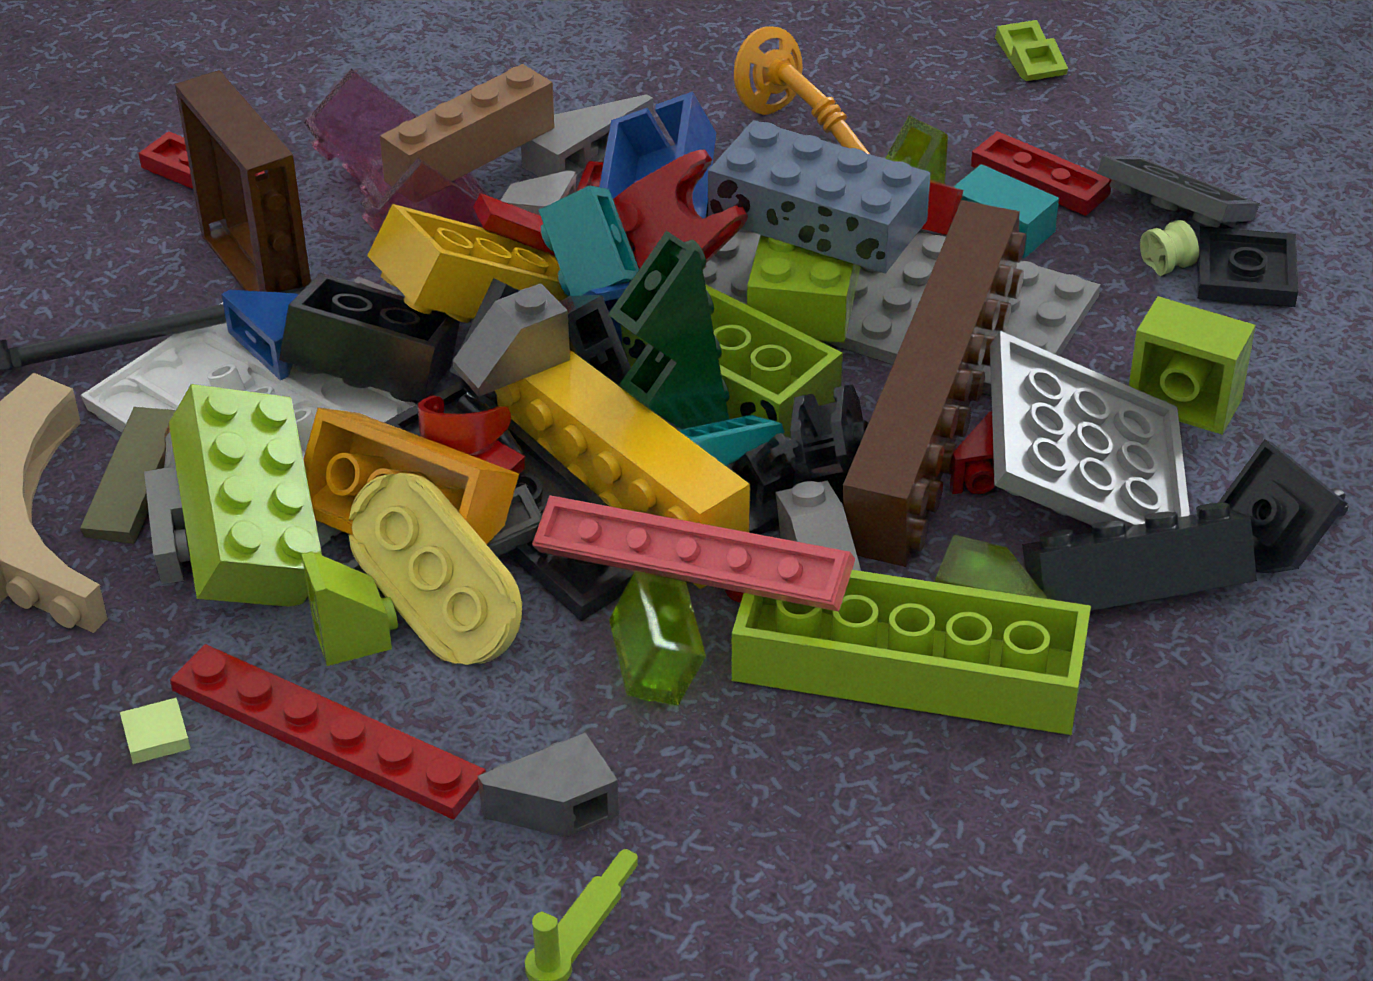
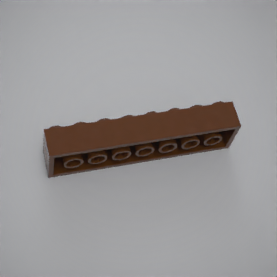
[843,200,1026,567]

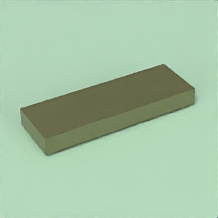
[80,407,176,544]

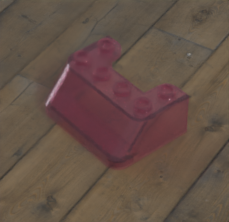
[304,68,489,232]

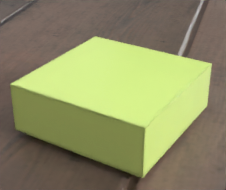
[120,698,190,764]

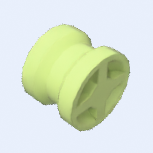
[1140,220,1199,276]

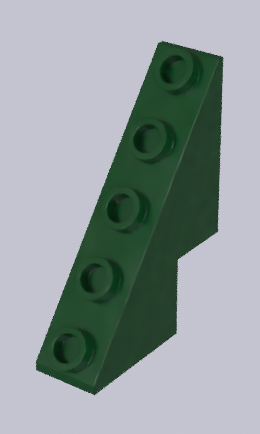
[608,230,730,429]

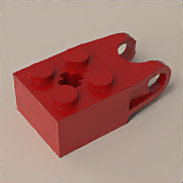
[613,149,748,269]

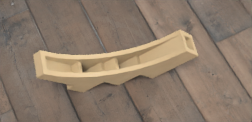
[0,373,108,633]

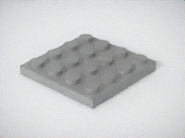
[990,331,1190,526]

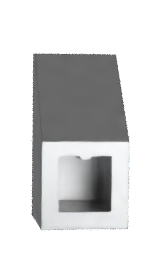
[478,733,619,837]

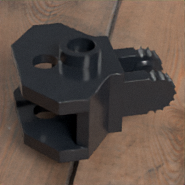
[790,384,869,503]

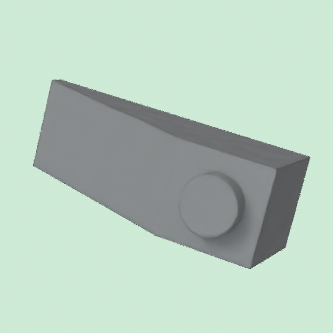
[521,94,654,178]

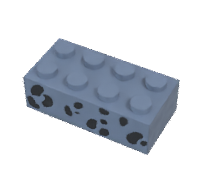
[708,120,930,274]

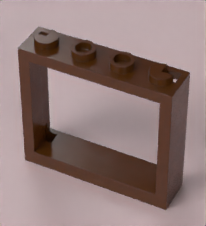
[175,70,311,292]

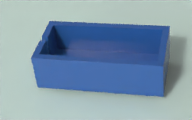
[599,91,716,251]

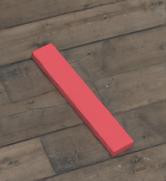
[532,495,855,612]

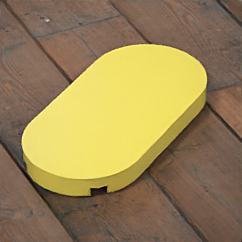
[349,473,522,665]

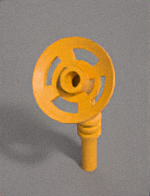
[734,26,870,154]

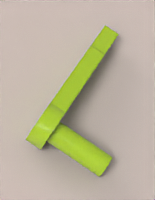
[525,849,638,981]

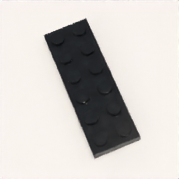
[384,380,655,621]

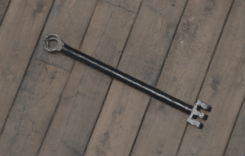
[0,286,307,370]

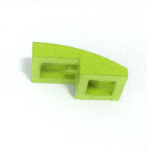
[995,20,1068,81]

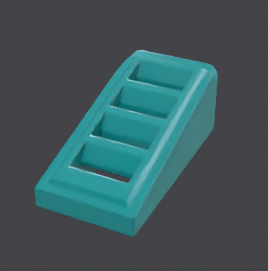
[678,415,785,466]

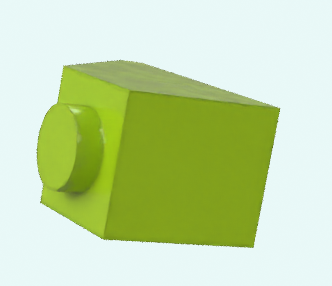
[301,551,398,666]

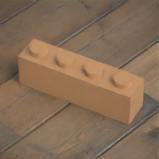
[380,64,555,202]

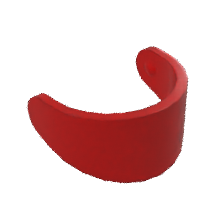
[418,395,511,455]

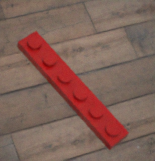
[170,644,486,820]

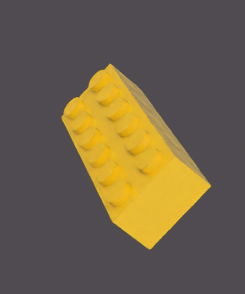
[495,350,750,589]

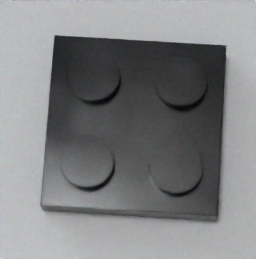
[1197,226,1298,307]

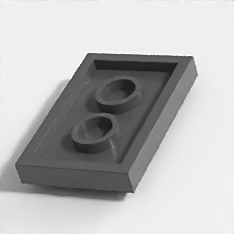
[1097,156,1260,227]

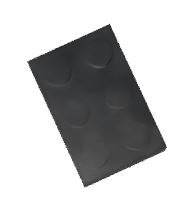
[279,273,460,402]

